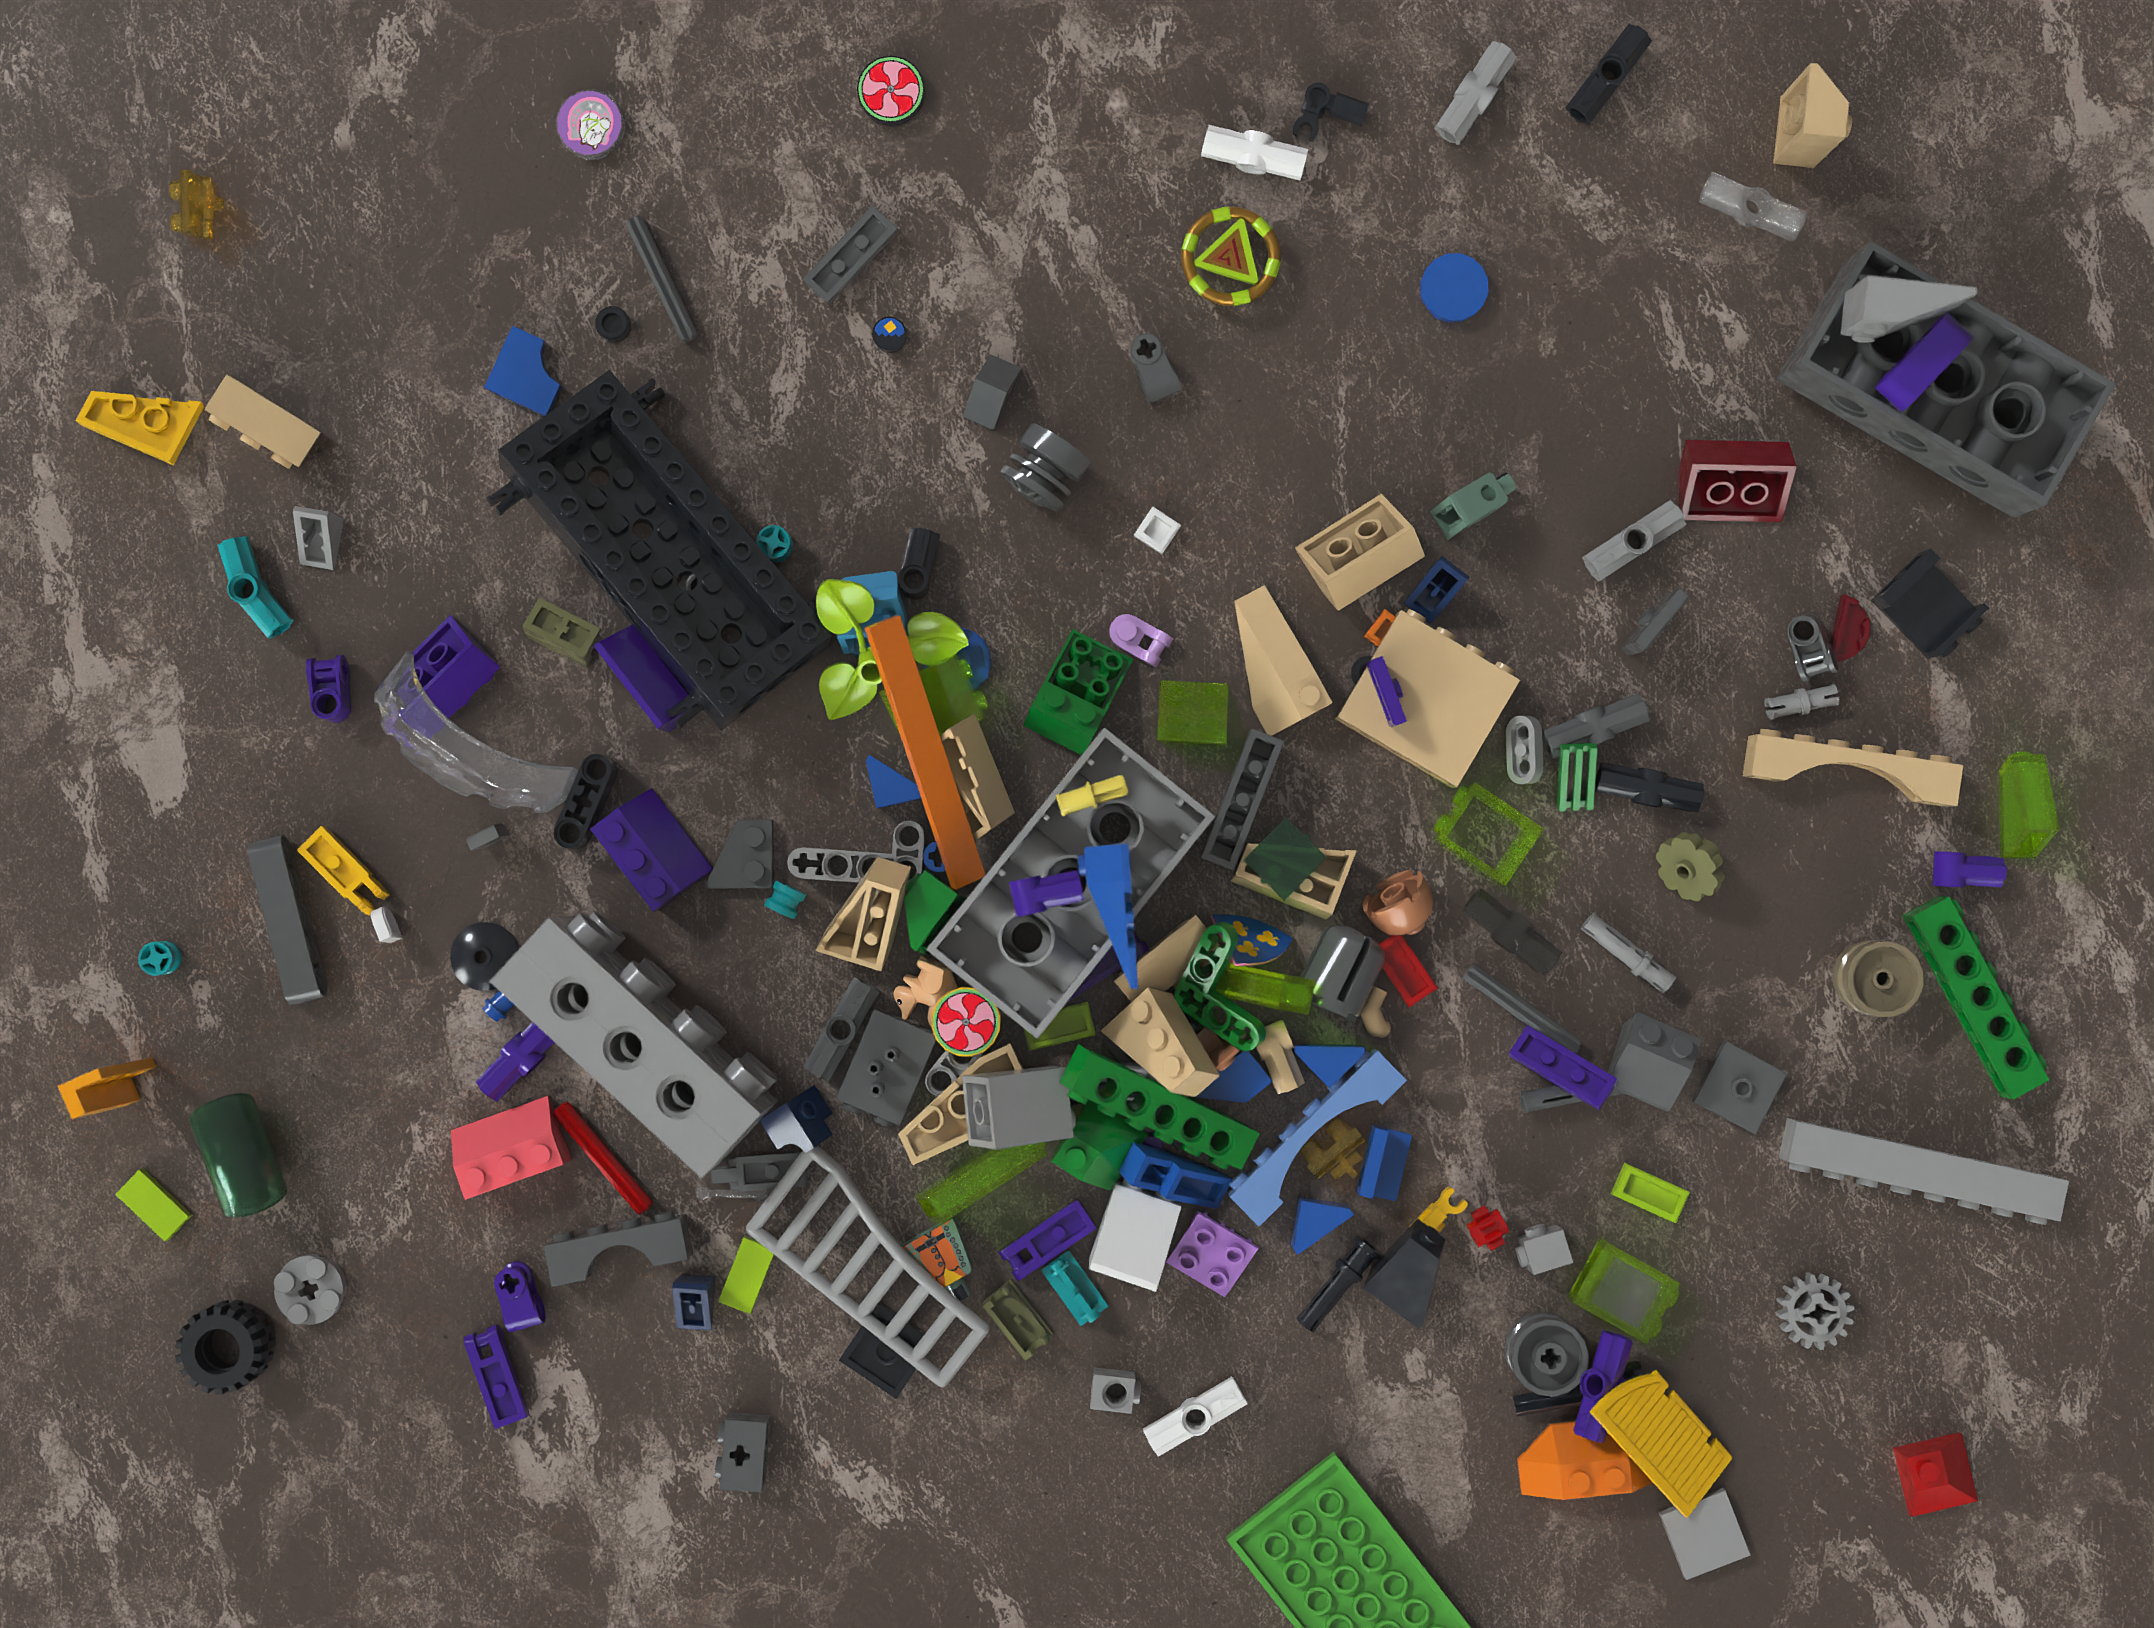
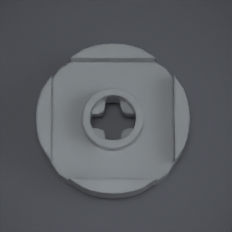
[274,1254,347,1325]

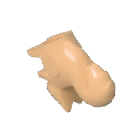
[893,955,957,1028]

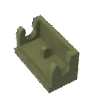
[522,597,601,668]
[983,1279,1053,1361]

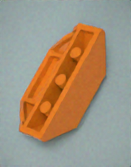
[1517,1421,1653,1500]

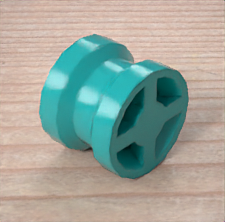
[756,525,794,562]
[764,880,807,919]
[138,941,182,976]

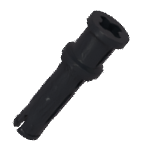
[1296,1235,1382,1333]

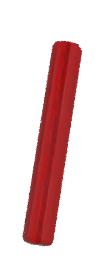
[553,1102,653,1215]

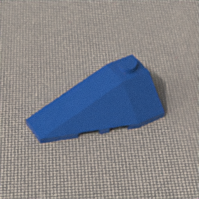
[1078,844,1138,989]

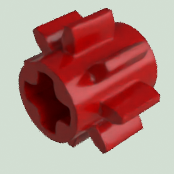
[1466,1205,1509,1251]

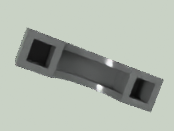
[544,1210,693,1287]

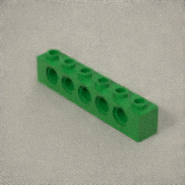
[1902,896,2050,1100]
[1059,1044,1260,1170]

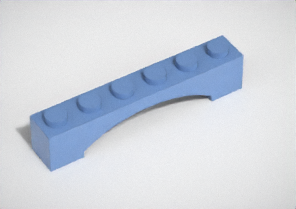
[1228,1048,1407,1226]

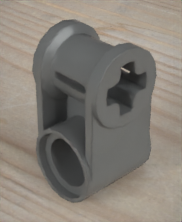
[1130,333,1181,404]
[1787,613,1839,682]

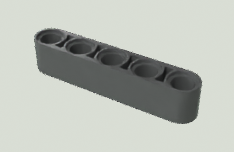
[247,834,327,1006]

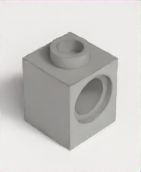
[1090,1367,1141,1414]

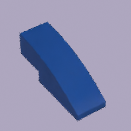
[1119,1142,1232,1209]

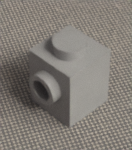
[1515,1224,1573,1275]

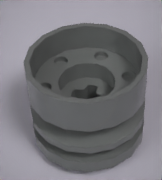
[999,423,1091,513]

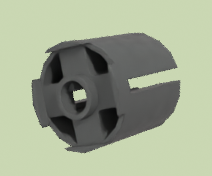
[1292,925,1385,1023]

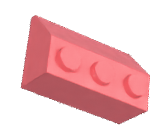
[451,1095,572,1200]

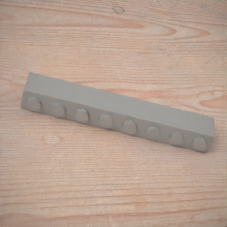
[1779,1118,2069,1225]

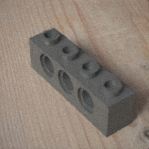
[1199,729,1284,871]

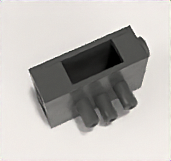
[836,1007,937,1128]

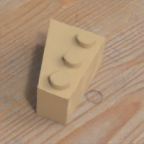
[204,374,322,469]
[940,713,1015,841]
[815,857,911,971]
[1101,988,1220,1097]

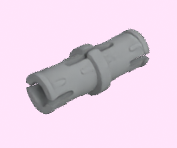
[1765,684,1839,720]

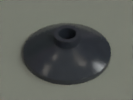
[450,922,519,991]

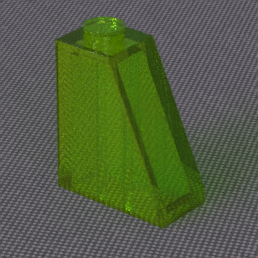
[1999,751,2060,859]
[1212,962,1315,1015]

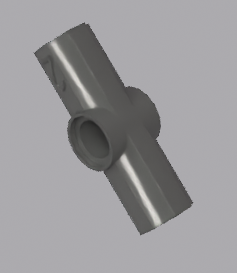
[1542,694,1650,759]
[803,976,880,1082]

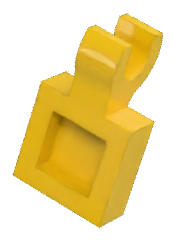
[1409,1186,1468,1233]

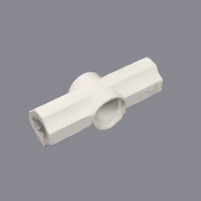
[1201,125,1308,180]
[1143,1376,1248,1457]

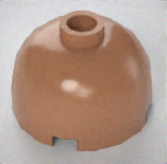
[1362,870,1434,935]

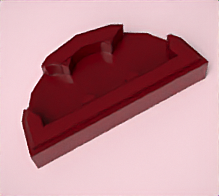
[1830,594,1871,662]

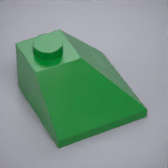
[904,870,967,955]
[1051,1100,1149,1190]

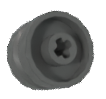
[1504,1311,1589,1397]

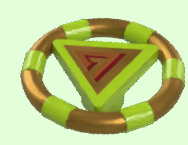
[1181,206,1281,306]

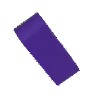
[1875,312,1974,412]

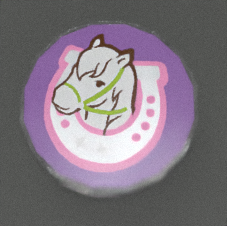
[556,89,625,160]

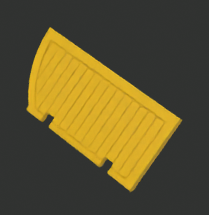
[1589,1370,1733,1518]

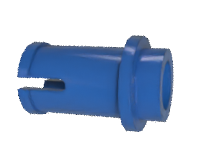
[482,991,514,1022]

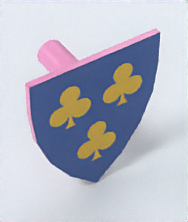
[1210,914,1293,973]

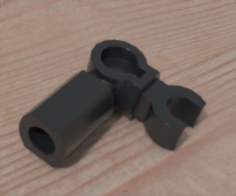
[1293,82,1369,142]

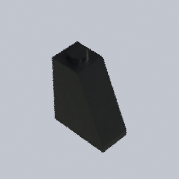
[1363,1218,1446,1329]

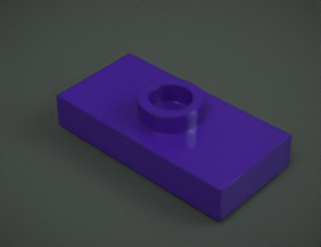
[1366,656,1407,728]

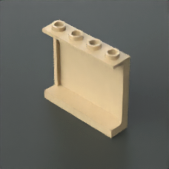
[1335,609,1520,788]

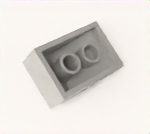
[1841,276,1977,342]

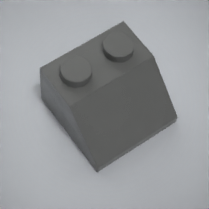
[1608,1012,1702,1112]

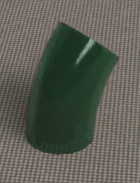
[189,1093,287,1218]

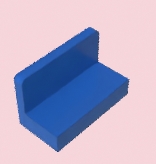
[1355,1124,1412,1201]

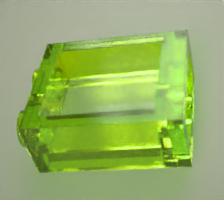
[1567,1237,1680,1344]

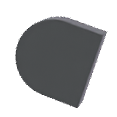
[466,824,509,851]

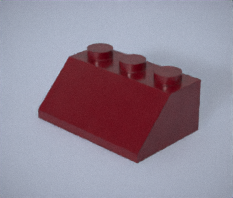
[1679,440,1797,522]

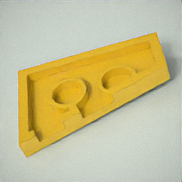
[75,391,205,466]

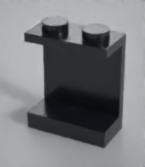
[1871,549,1989,659]

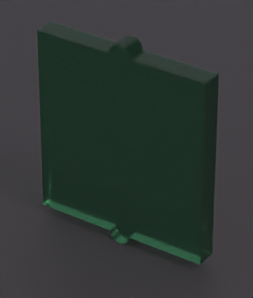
[1243,817,1327,901]

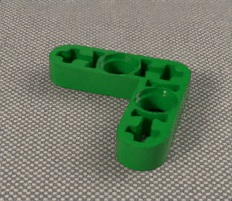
[1174,922,1266,1051]

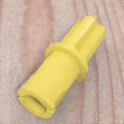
[1056,775,1128,816]

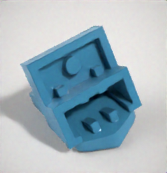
[837,571,910,658]

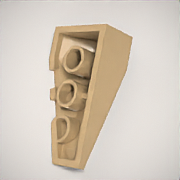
[1234,585,1332,736]
[898,1043,1024,1165]

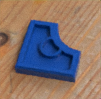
[484,326,562,416]

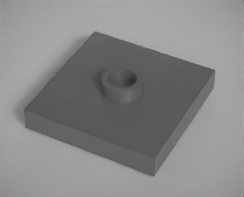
[1620,588,1689,656]
[1692,1040,1787,1134]

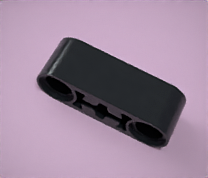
[553,754,618,849]

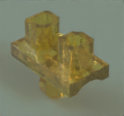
[169,169,225,240]
[1301,1118,1365,1180]

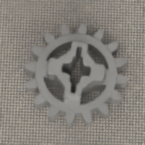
[1775,1272,1855,1350]

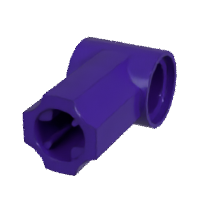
[1932,851,2007,888]
[1009,870,1084,917]

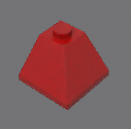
[1893,1432,1978,1517]

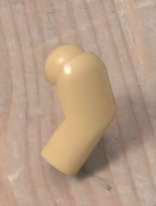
[1360,986,1391,1038]

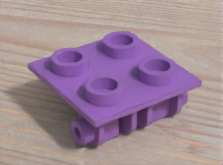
[1166,1211,1259,1297]

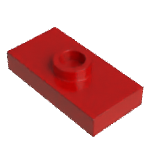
[1379,935,1438,1007]

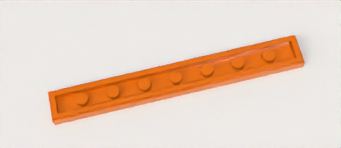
[865,615,986,890]

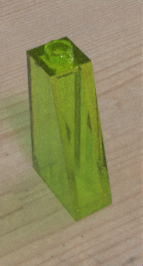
[913,1142,1048,1223]

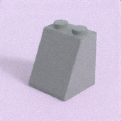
[962,1066,1075,1149]

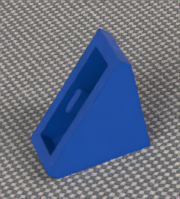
[866,755,922,809]
[1292,1044,1365,1088]
[1291,1196,1354,1255]

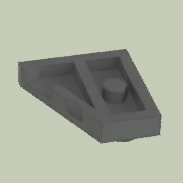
[706,820,774,889]

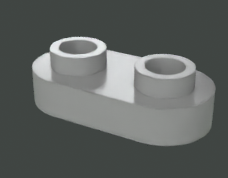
[1506,716,1543,784]

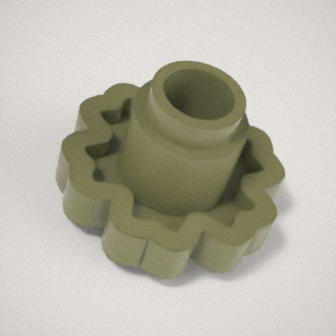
[1656,832,1725,901]

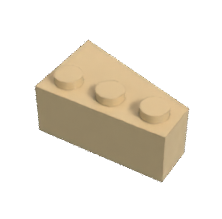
[1231,843,1356,920]

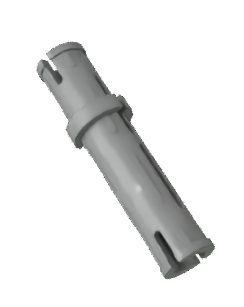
[1580,912,1676,994]

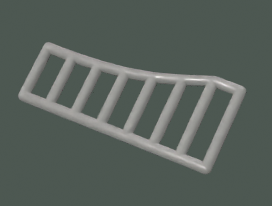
[746,1146,989,1387]

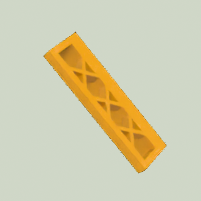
[58,1057,157,1119]

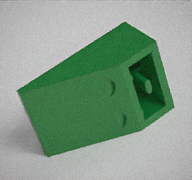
[1023,629,1133,755]

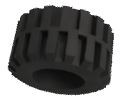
[175,1300,276,1395]

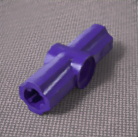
[476,1022,555,1102]
[1573,1330,1633,1443]

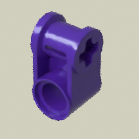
[306,655,351,723]
[494,1261,546,1333]

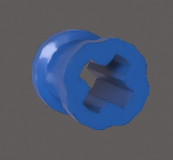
[923,842,946,872]

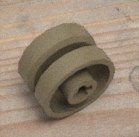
[1833,940,1923,1017]

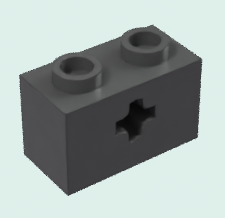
[715,1412,771,1493]

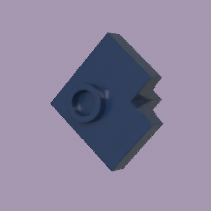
[759,1085,833,1153]

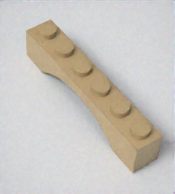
[1743,729,1963,807]

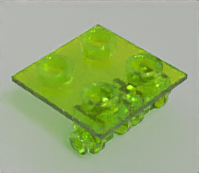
[1157,680,1228,747]

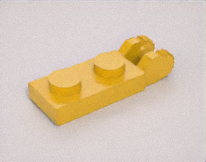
[297,826,390,916]

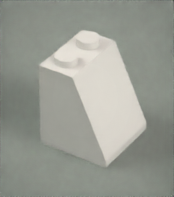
[1089,1178,1182,1292]

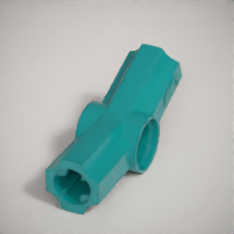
[217,536,294,639]

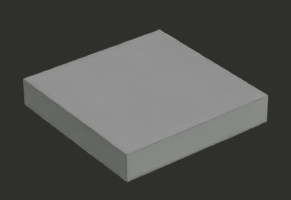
[1658,1488,1750,1580]

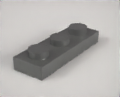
[802,205,899,306]

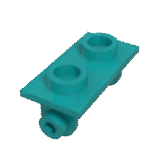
[1041,1250,1109,1326]

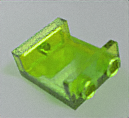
[879,653,989,736]

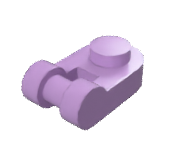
[1109,614,1173,668]

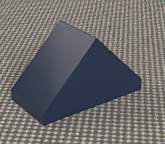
[1404,556,1470,624]
[672,1274,716,1330]

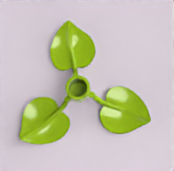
[816,579,969,720]

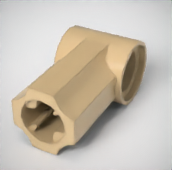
[1256,1020,1305,1094]

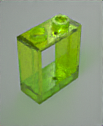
[1432,782,1544,886]

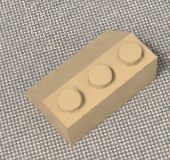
[1773,63,1852,168]
[1295,494,1425,611]
[1113,914,1220,1002]

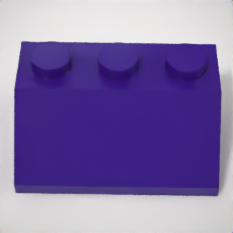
[378,614,500,740]
[594,625,690,733]
[590,788,713,912]

